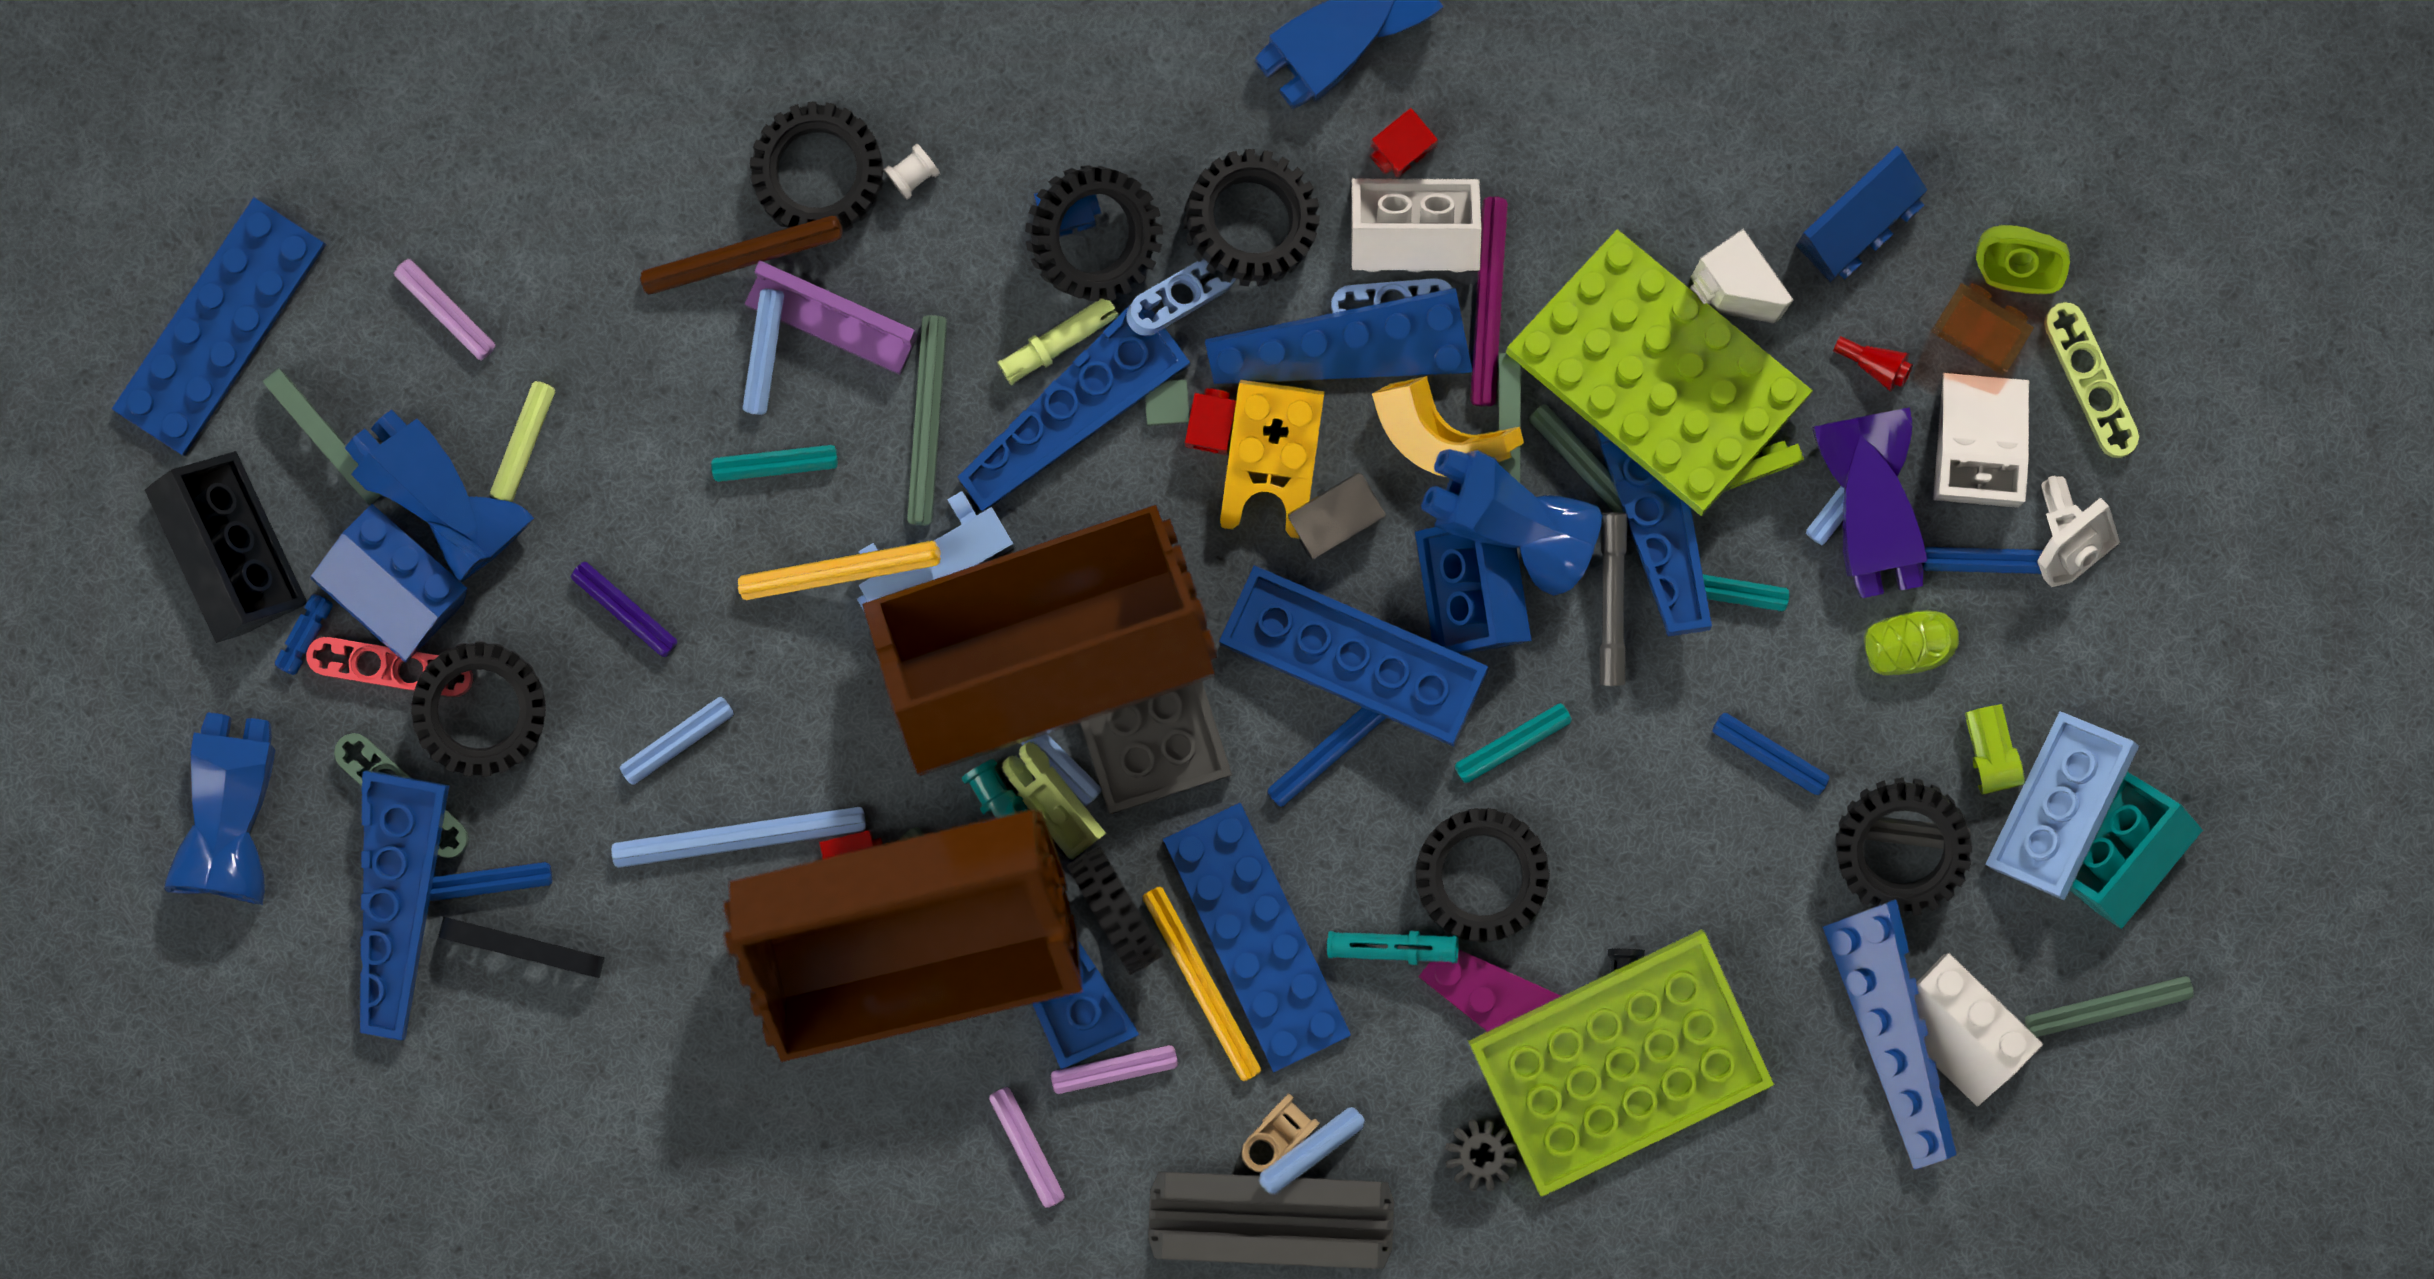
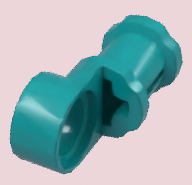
[961,758,1030,818]

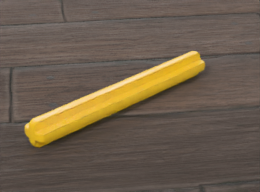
[738,541,941,600]
[1143,887,1261,1081]

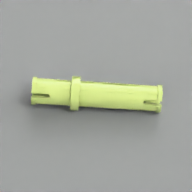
[997,298,1119,385]

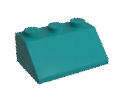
[2070,771,2203,929]

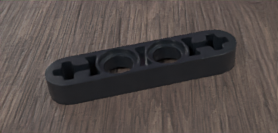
[438,917,605,978]

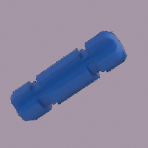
[275,594,333,675]

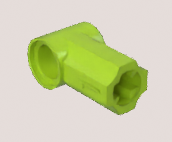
[1965,704,2025,795]

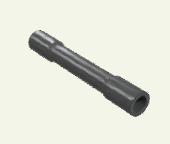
[1600,512,1627,686]

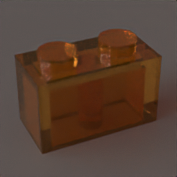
[1930,283,2034,376]

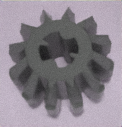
[1445,1119,1518,1191]

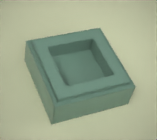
[1145,380,1189,426]

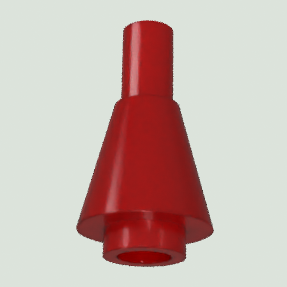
[1833,336,1913,392]

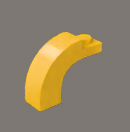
[1372,376,1524,477]

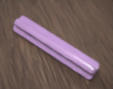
[394,259,495,360]
[1051,1045,1178,1094]
[989,1087,1064,1208]

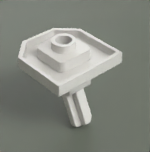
[2038,476,2120,587]

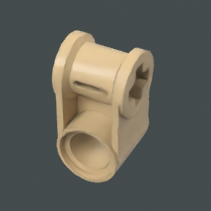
[1241,1093,1320,1173]

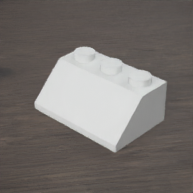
[1351,179,1481,272]
[1690,229,1793,323]
[1914,953,2043,1107]

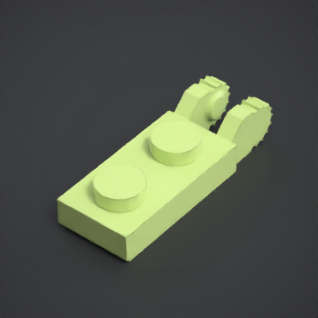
[1002,741,1106,860]

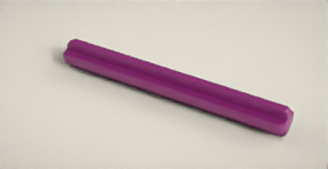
[1470,197,1507,407]

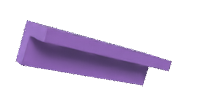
[745,260,918,375]

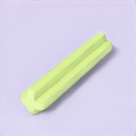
[490,381,555,502]

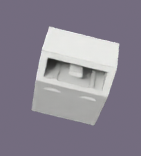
[1933,373,2029,508]

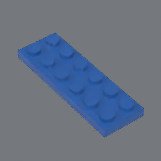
[112,197,326,456]
[1219,565,1489,747]
[1163,803,1351,1072]

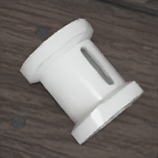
[884,144,940,199]

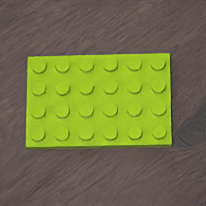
[1506,229,1813,516]
[1468,929,1774,1197]

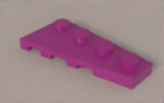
[1418,950,1561,1032]

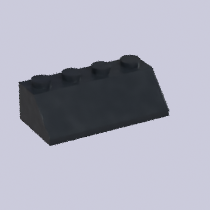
[145,451,307,643]

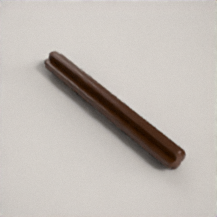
[640,215,843,295]

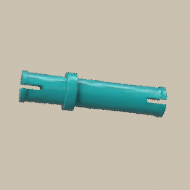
[1327,931,1459,965]

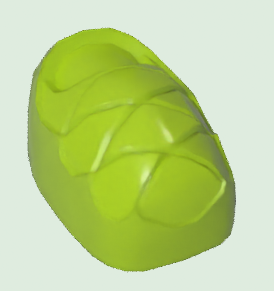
[1976,225,2070,294]
[1864,610,1959,675]

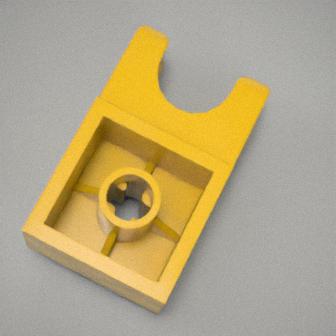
[1220,380,1325,539]

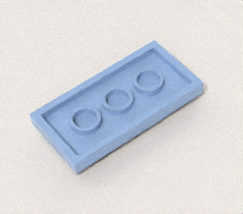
[1985,711,2139,900]

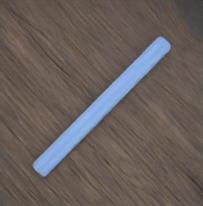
[611,807,866,868]

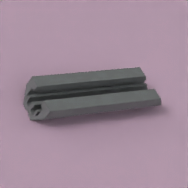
[1148,1172,1394,1269]

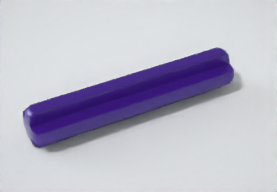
[570,561,677,657]

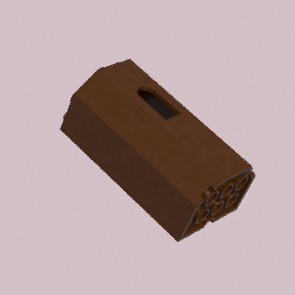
[862,505,1217,777]
[723,809,1083,1062]

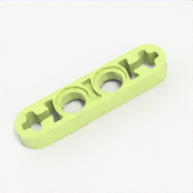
[2044,302,2139,458]

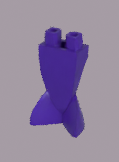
[1812,407,1927,598]

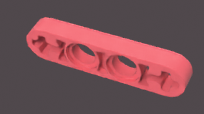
[306,637,473,697]

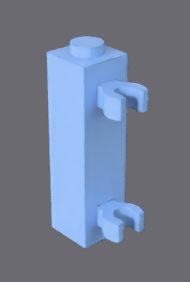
[857,491,1015,611]

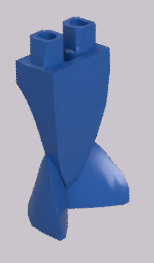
[1255,0,1444,109]
[345,410,534,582]
[1421,449,1602,596]
[164,712,275,905]

